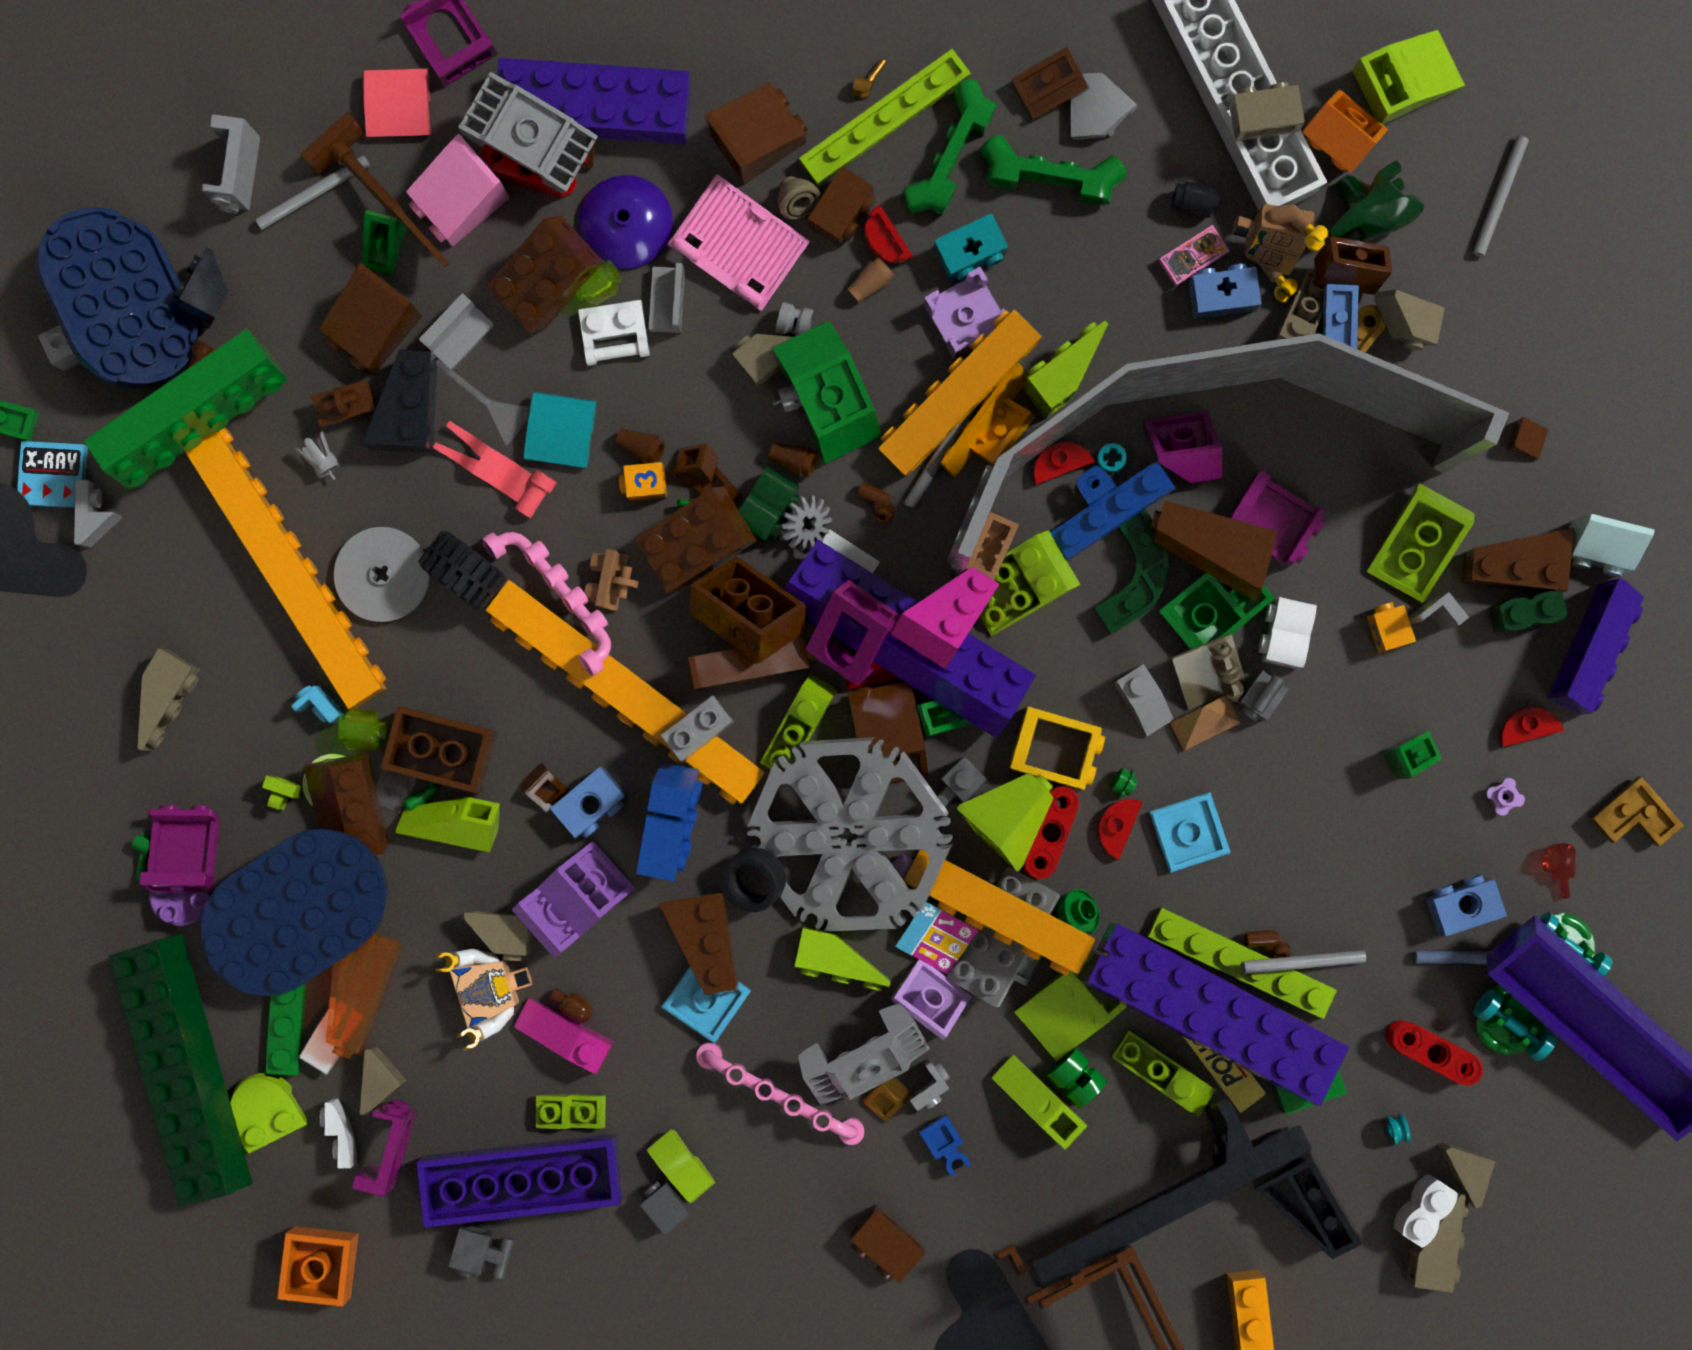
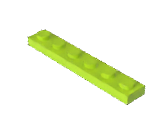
[799,48,971,186]
[1147,907,1337,1019]

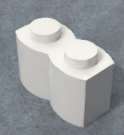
[1258,597,1317,670]
[1393,1174,1457,1248]

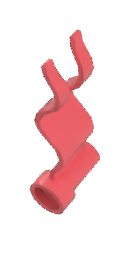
[433,420,557,518]

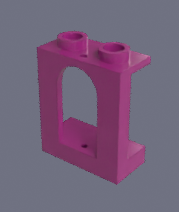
[399,0,498,88]
[805,580,901,686]
[352,1100,417,1197]

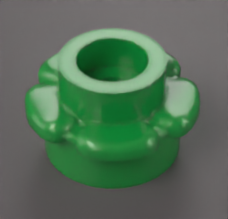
[1110,767,1138,798]

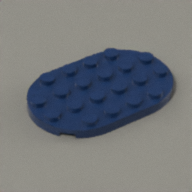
[36,207,198,388]
[201,828,388,996]

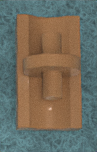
[584,549,639,611]

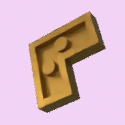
[1590,777,1684,846]

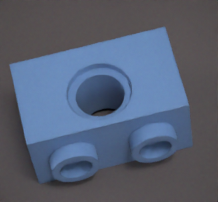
[550,767,627,838]
[1425,875,1507,936]

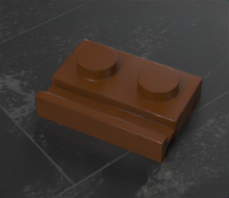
[1012,47,1090,120]

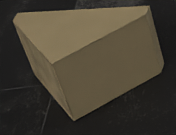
[360,1046,407,1115]
[1437,1143,1495,1209]

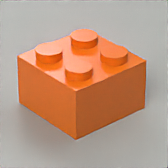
[1302,89,1389,173]
[277,1226,359,1307]

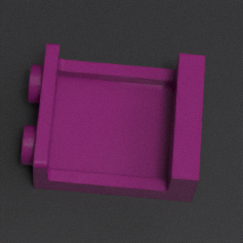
[1228,470,1326,567]
[139,805,221,893]

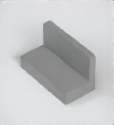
[649,263,685,333]
[419,293,494,370]
[1408,592,1469,630]

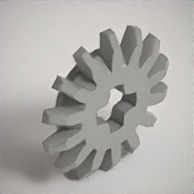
[781,495,832,552]

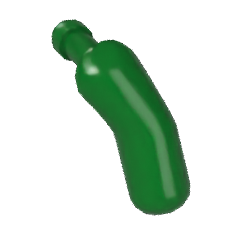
[403,781,439,811]

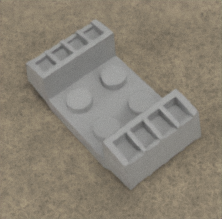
[458,72,598,193]
[798,1003,930,1105]

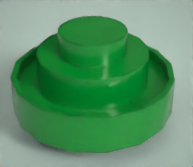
[1057,889,1100,935]

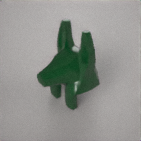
[1329,160,1424,243]

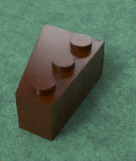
[1461,528,1574,593]
[658,893,740,996]

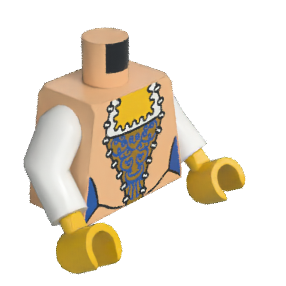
[434,948,532,1051]

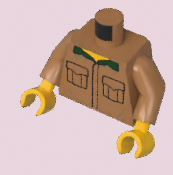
[1232,204,1328,303]

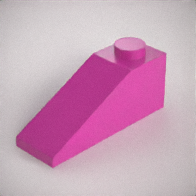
[514,998,614,1075]

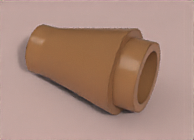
[848,256,895,303]

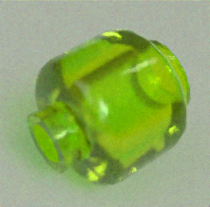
[576,258,622,306]
[338,709,387,751]

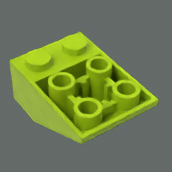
[1352,30,1465,124]
[1023,320,1108,419]
[980,530,1081,637]
[1014,952,1127,1061]

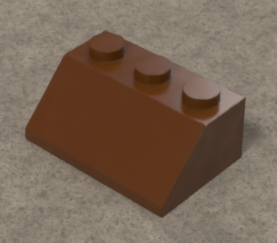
[303,752,389,855]

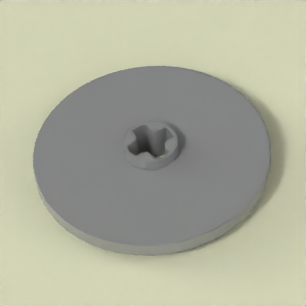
[334,527,430,622]

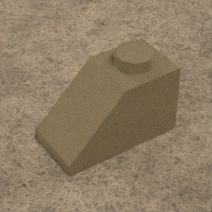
[1374,290,1445,351]
[732,334,792,389]
[464,911,532,961]

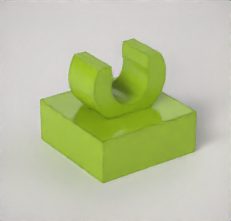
[262,775,303,810]

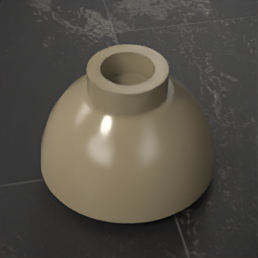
[778,176,820,220]

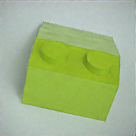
[1367,482,1475,603]

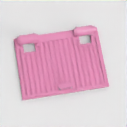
[668,174,810,311]

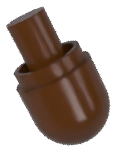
[549,988,593,1024]

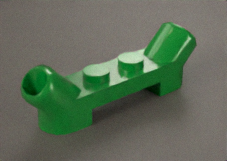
[902,79,998,216]
[980,135,1127,205]

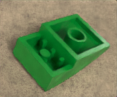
[1159,572,1275,649]

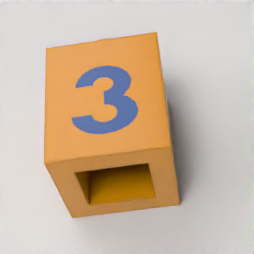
[619,462,667,502]
[1367,602,1416,653]

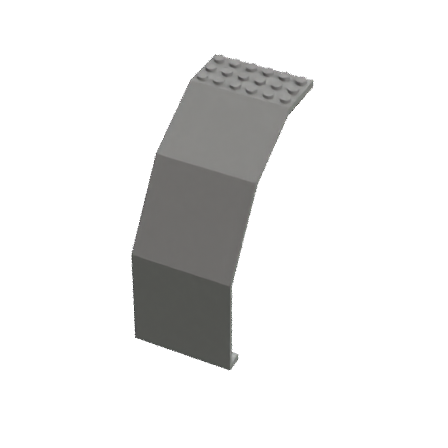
[946,333,1509,576]

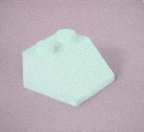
[1569,514,1655,577]

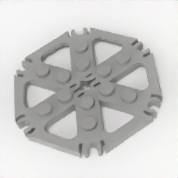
[747,737,953,931]

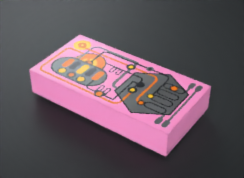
[1158,225,1230,287]

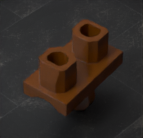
[311,380,376,428]

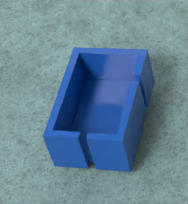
[636,762,703,882]

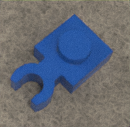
[919,1114,970,1176]

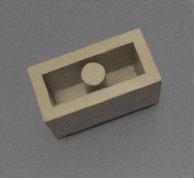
[1229,82,1305,141]

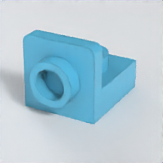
[291,685,347,724]

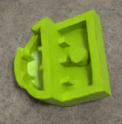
[230,1073,307,1154]

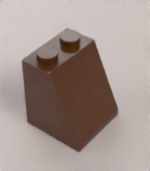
[705,82,808,185]
[319,263,422,374]
[848,681,928,784]

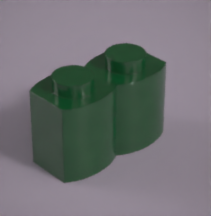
[739,467,800,544]
[1489,591,1568,633]

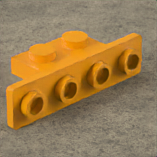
[941,364,1035,477]

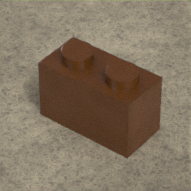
[808,166,876,247]
[1314,236,1392,295]
[850,1205,925,1283]

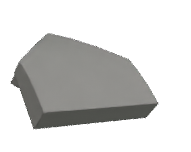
[1071,73,1138,140]

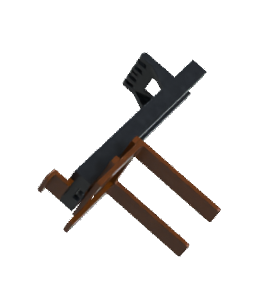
[993,1100,1313,1350]

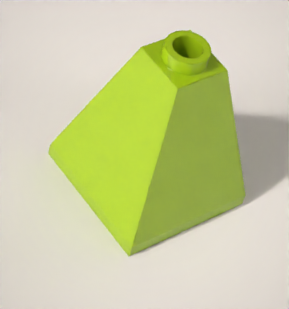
[956,773,1053,872]

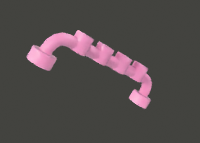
[481,532,611,677]
[696,1042,864,1145]

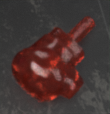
[1541,843,1576,899]

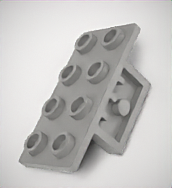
[947,867,1060,1008]

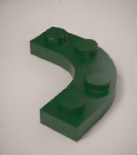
[1093,509,1169,635]

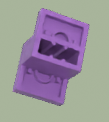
[512,841,635,959]

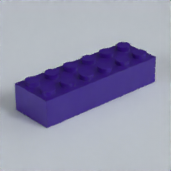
[497,58,691,144]
[417,1134,623,1228]

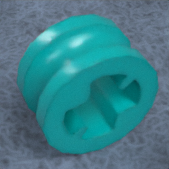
[1096,443,1127,474]
[1386,1113,1411,1146]

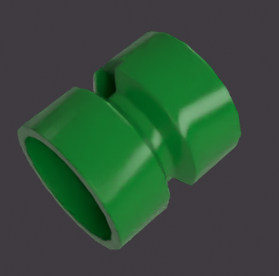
[1046,1047,1108,1109]

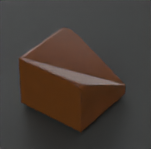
[674,443,718,486]

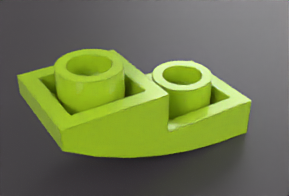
[536,1094,606,1129]
[647,1129,716,1203]

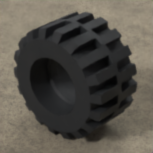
[418,531,507,610]

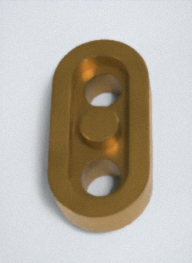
[1357,305,1386,353]

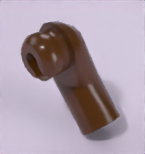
[857,482,895,524]
[1244,930,1291,958]

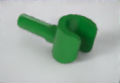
[131,833,151,881]

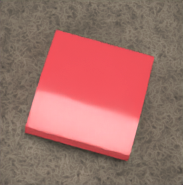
[364,68,431,137]

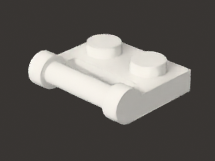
[578,300,650,366]

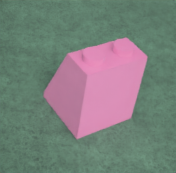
[406,134,510,247]

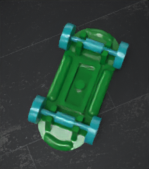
[1473,912,1613,1062]

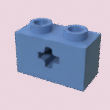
[1188,264,1262,319]

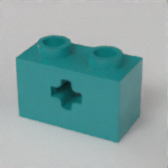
[933,213,1008,281]

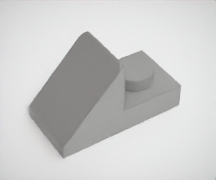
[74,480,122,548]

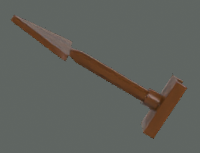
[300,112,449,267]

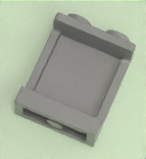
[201,114,260,214]

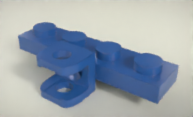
[1050,461,1176,560]

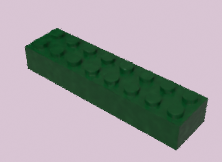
[108,934,253,1207]

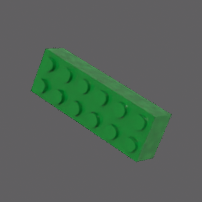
[84,328,288,490]

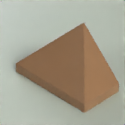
[964,512,1019,580]
[1169,695,1241,751]

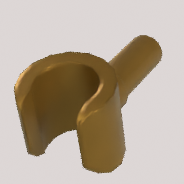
[852,59,887,98]

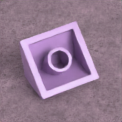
[891,960,972,1041]

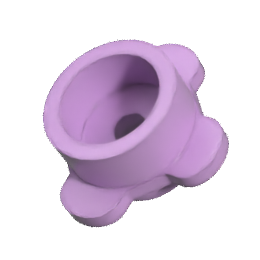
[1486,778,1525,816]

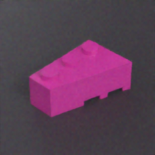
[890,567,999,669]

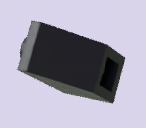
[173,247,228,329]

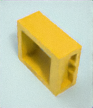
[1008,707,1105,790]

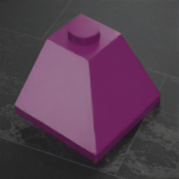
[1145,410,1222,483]

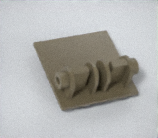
[1171,633,1247,710]

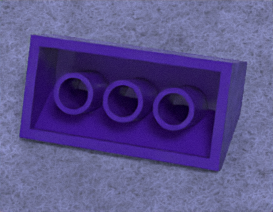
[1547,578,1644,715]

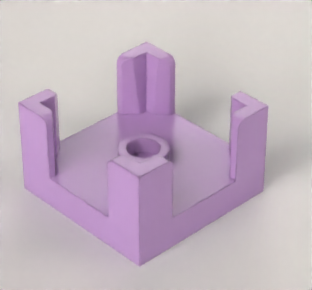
[923,267,1005,360]

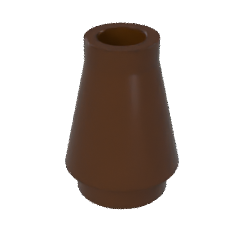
[615,428,665,464]
[769,442,818,477]

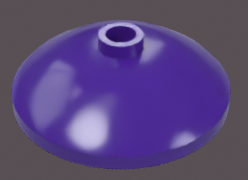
[578,175,673,270]

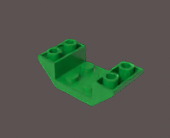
[771,320,881,464]

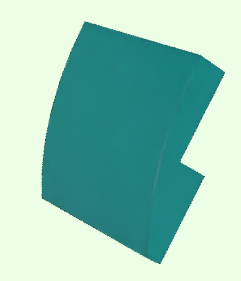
[524,392,597,468]

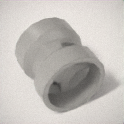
[775,302,814,336]

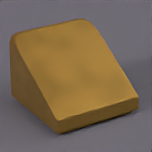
[862,1077,911,1123]

